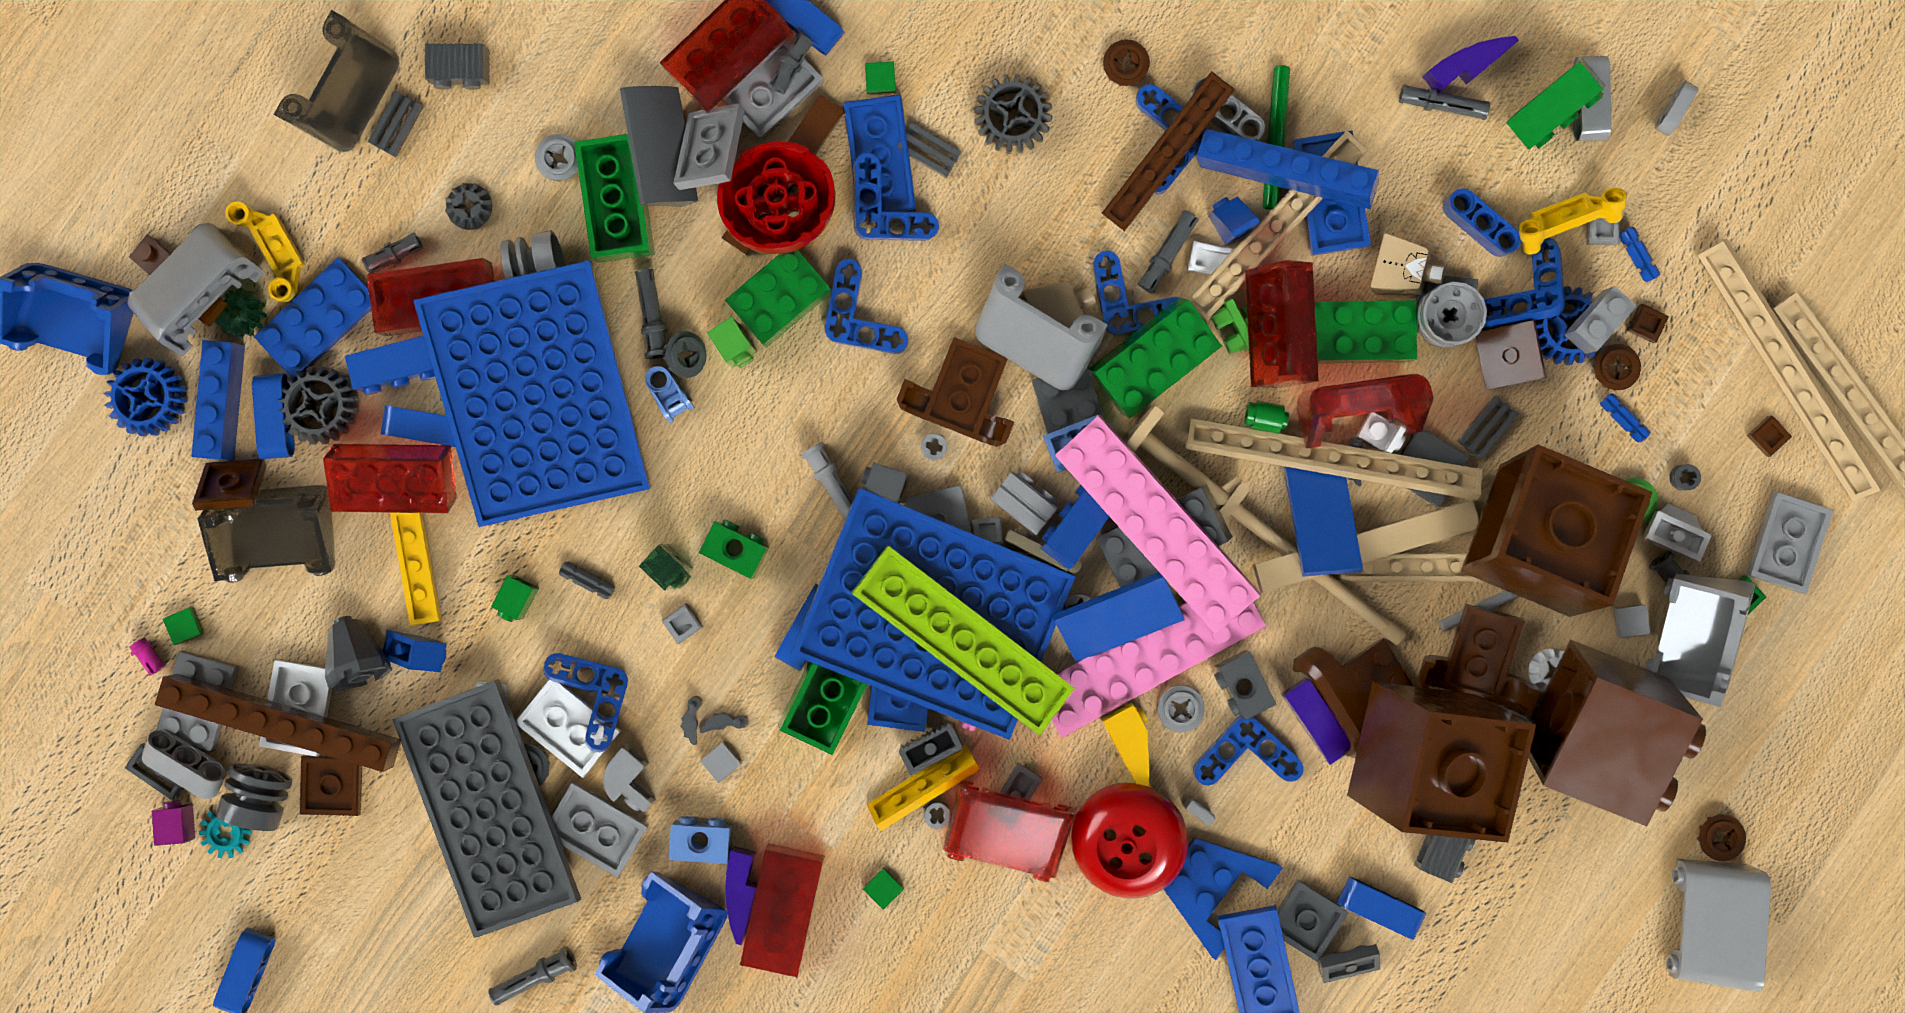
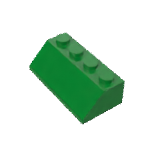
[778,662,868,755]

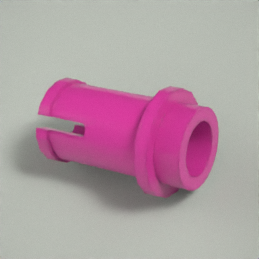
[129,637,166,676]

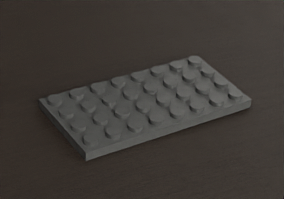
[392,679,581,938]

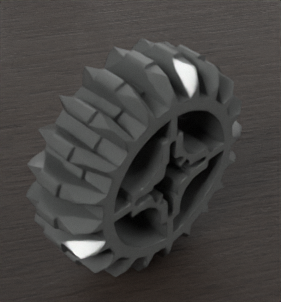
[974,74,1053,154]
[277,366,359,445]

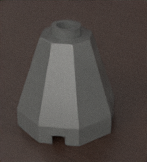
[325,616,392,691]

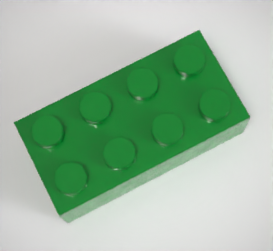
[574,134,655,263]
[1088,297,1222,419]
[1292,300,1417,364]

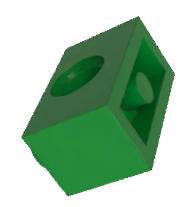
[699,519,770,579]

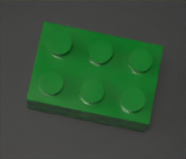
[1506,58,1605,150]
[725,250,832,348]

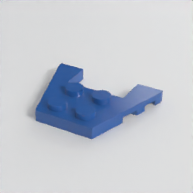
[1164,837,1283,960]

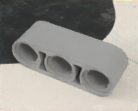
[1573,56,1612,141]
[1189,78,1265,141]
[142,729,226,799]

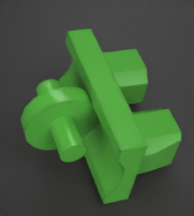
[1211,299,1263,354]

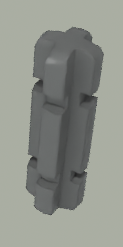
[559,562,615,599]

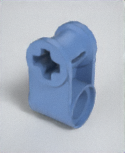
[645,366,695,423]

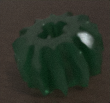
[214,288,267,339]

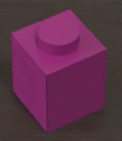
[151,800,195,846]

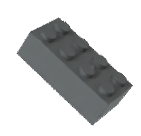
[1096,484,1233,588]

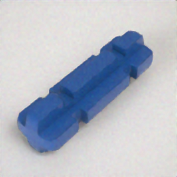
[1619,227,1660,282]
[1600,393,1651,443]

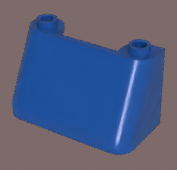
[0,263,134,375]
[594,871,727,1013]

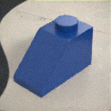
[1208,196,1260,246]
[383,630,447,672]

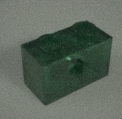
[639,544,693,591]

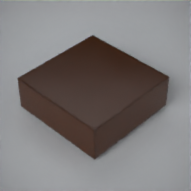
[1627,304,1669,343]
[1747,415,1792,457]

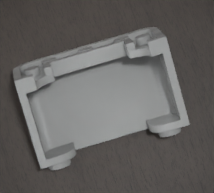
[127,223,265,356]
[975,264,1107,390]
[1646,574,1755,707]
[1666,859,1771,991]

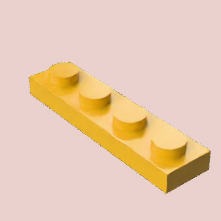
[389,506,442,626]
[867,744,980,831]

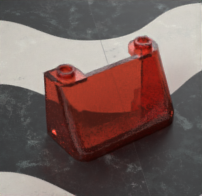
[1297,374,1434,449]
[943,780,1075,882]

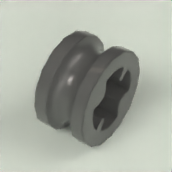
[1670,464,1701,491]

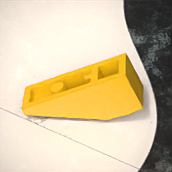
[1101,703,1150,787]

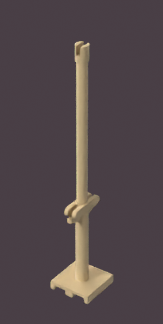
[1122,406,1406,645]

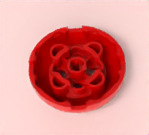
[717,141,836,254]
[1071,783,1189,899]

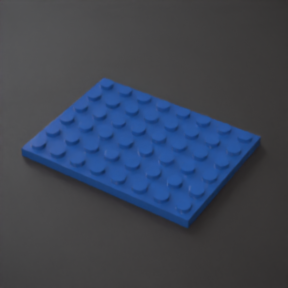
[413,260,651,527]
[791,488,1076,740]

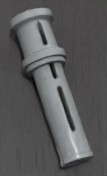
[800,441,853,520]

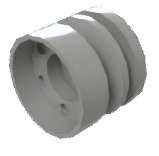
[501,230,566,279]
[1417,282,1487,348]

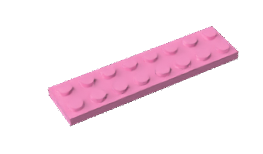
[1055,415,1261,634]
[1052,602,1266,738]

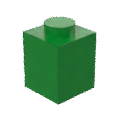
[491,575,539,622]

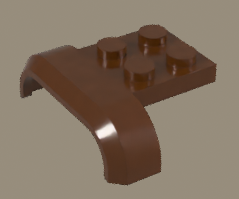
[897,337,1014,447]
[1418,604,1540,716]
[1292,638,1413,758]

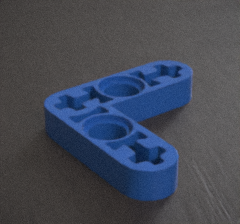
[1136,84,1207,194]
[853,153,939,241]
[1483,238,1565,328]
[1093,251,1179,335]
[825,259,908,354]
[543,653,628,753]
[1193,716,1304,786]

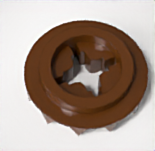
[1103,39,1150,87]
[1592,344,1641,391]
[1697,813,1746,861]

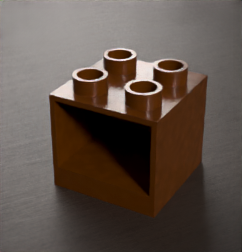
[1460,444,1652,617]
[1528,639,1706,827]
[1347,681,1536,843]

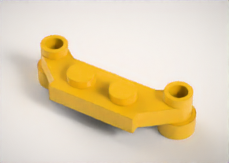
[1519,187,1627,254]
[225,201,306,302]

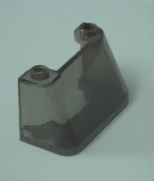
[273,10,400,152]
[197,485,335,583]

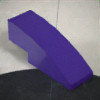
[1422,36,1519,92]
[1281,677,1351,765]
[725,846,760,945]

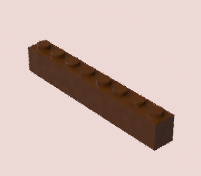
[155,674,402,772]

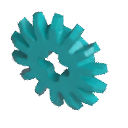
[199,811,252,859]

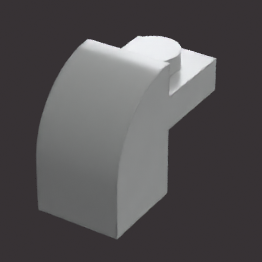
[604,744,656,812]

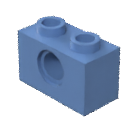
[669,816,733,864]

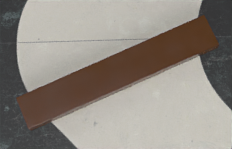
[1101,71,1235,232]
[722,94,845,256]

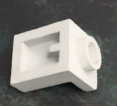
[1355,411,1406,453]

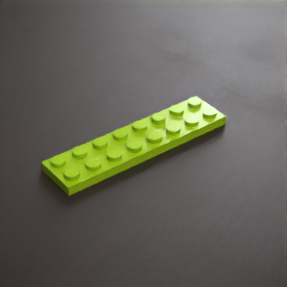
[851,545,1075,736]

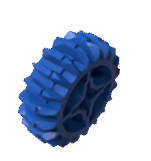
[1534,286,1603,366]
[103,358,188,437]

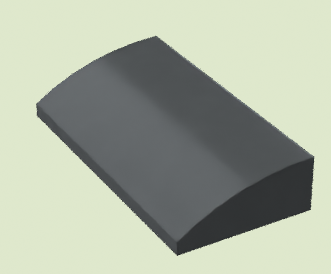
[620,86,698,207]

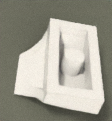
[1642,503,1712,562]

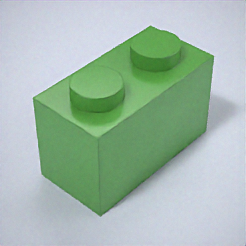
[707,317,757,368]

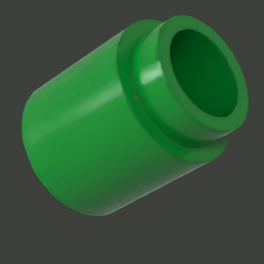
[1244,400,1289,434]

